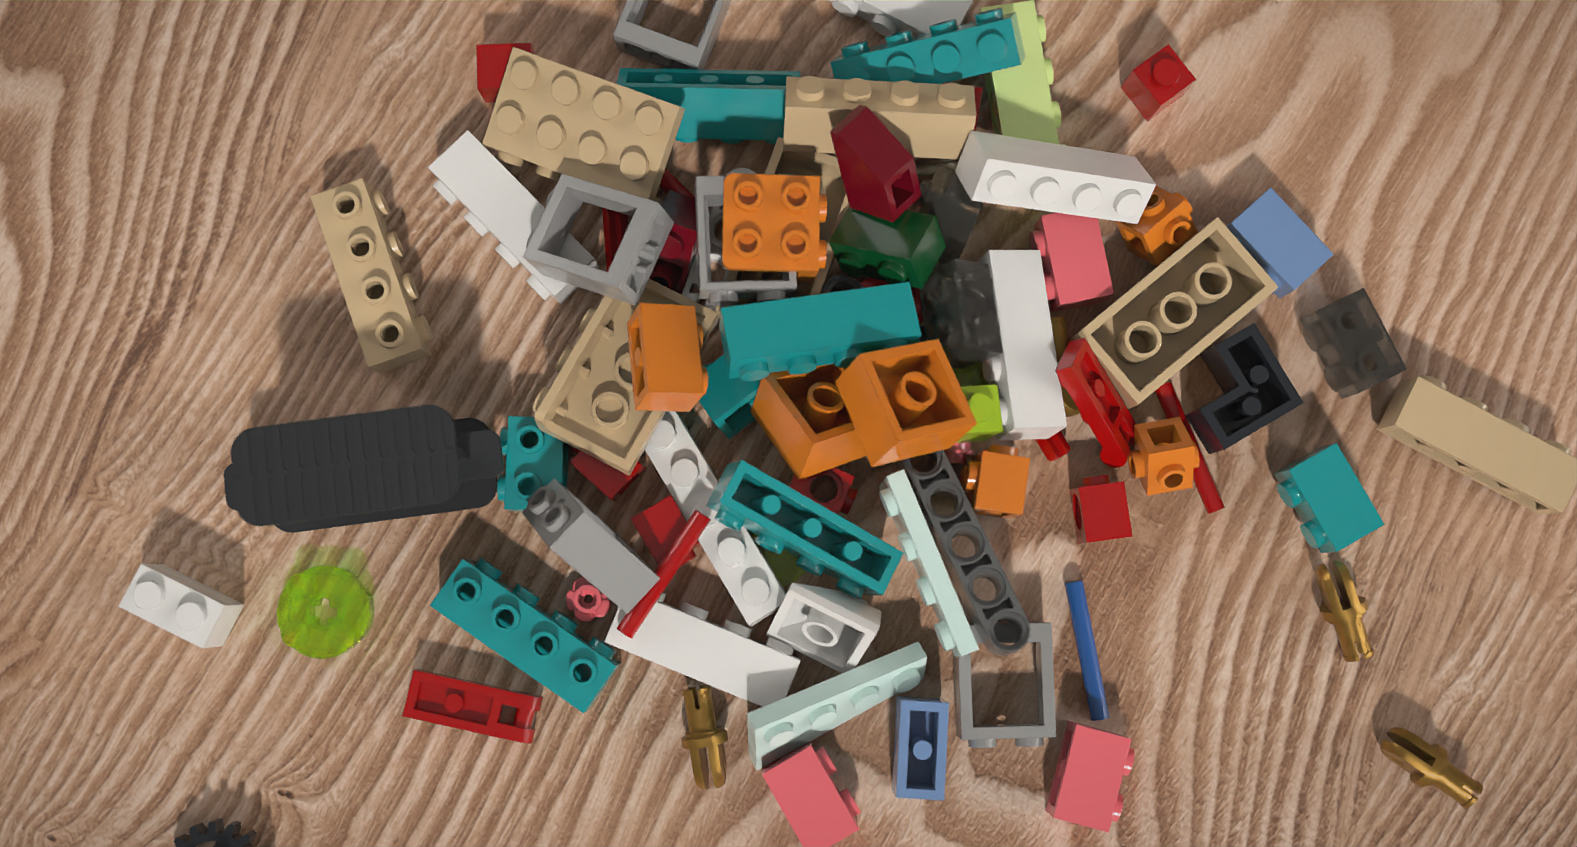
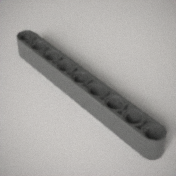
[823,274,1031,656]

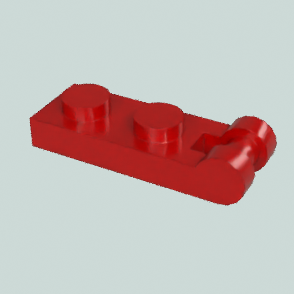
[1055,338,1136,468]
[402,669,543,744]

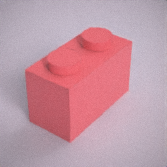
[1030,213,1114,312]
[1045,720,1135,833]
[762,741,861,847]

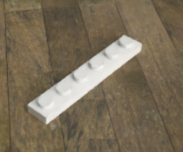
[645,411,786,626]

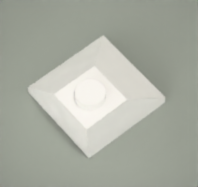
[766,582,882,673]

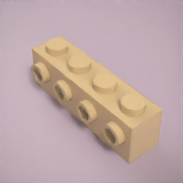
[783,76,976,159]
[310,178,433,374]
[1376,375,1577,515]

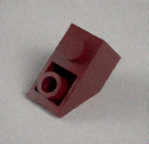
[830,105,922,222]
[649,190,712,295]

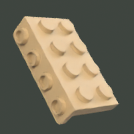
[482,47,685,204]
[532,279,718,476]

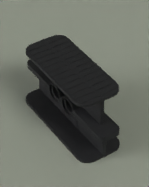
[224,404,504,533]

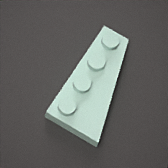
[879,469,979,657]
[747,642,927,771]

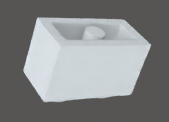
[118,564,244,649]

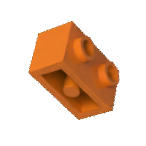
[627,303,708,412]
[960,445,1030,519]

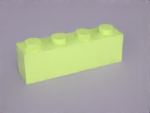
[979,0,1065,145]

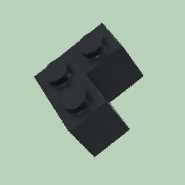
[1185,323,1304,454]

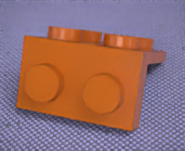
[722,173,827,282]

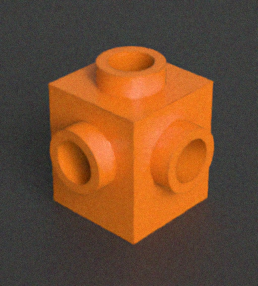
[1115,186,1197,267]
[1128,417,1200,496]

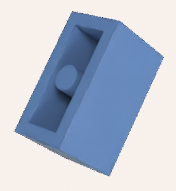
[1226,187,1334,299]
[892,696,949,801]

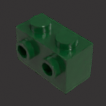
[828,207,946,289]

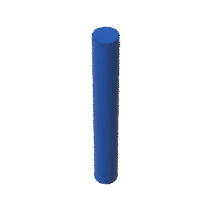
[1065,580,1110,721]

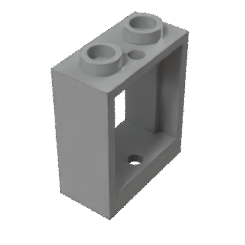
[613,0,732,69]
[523,174,674,306]
[695,174,797,306]
[522,478,660,614]
[953,622,1056,748]

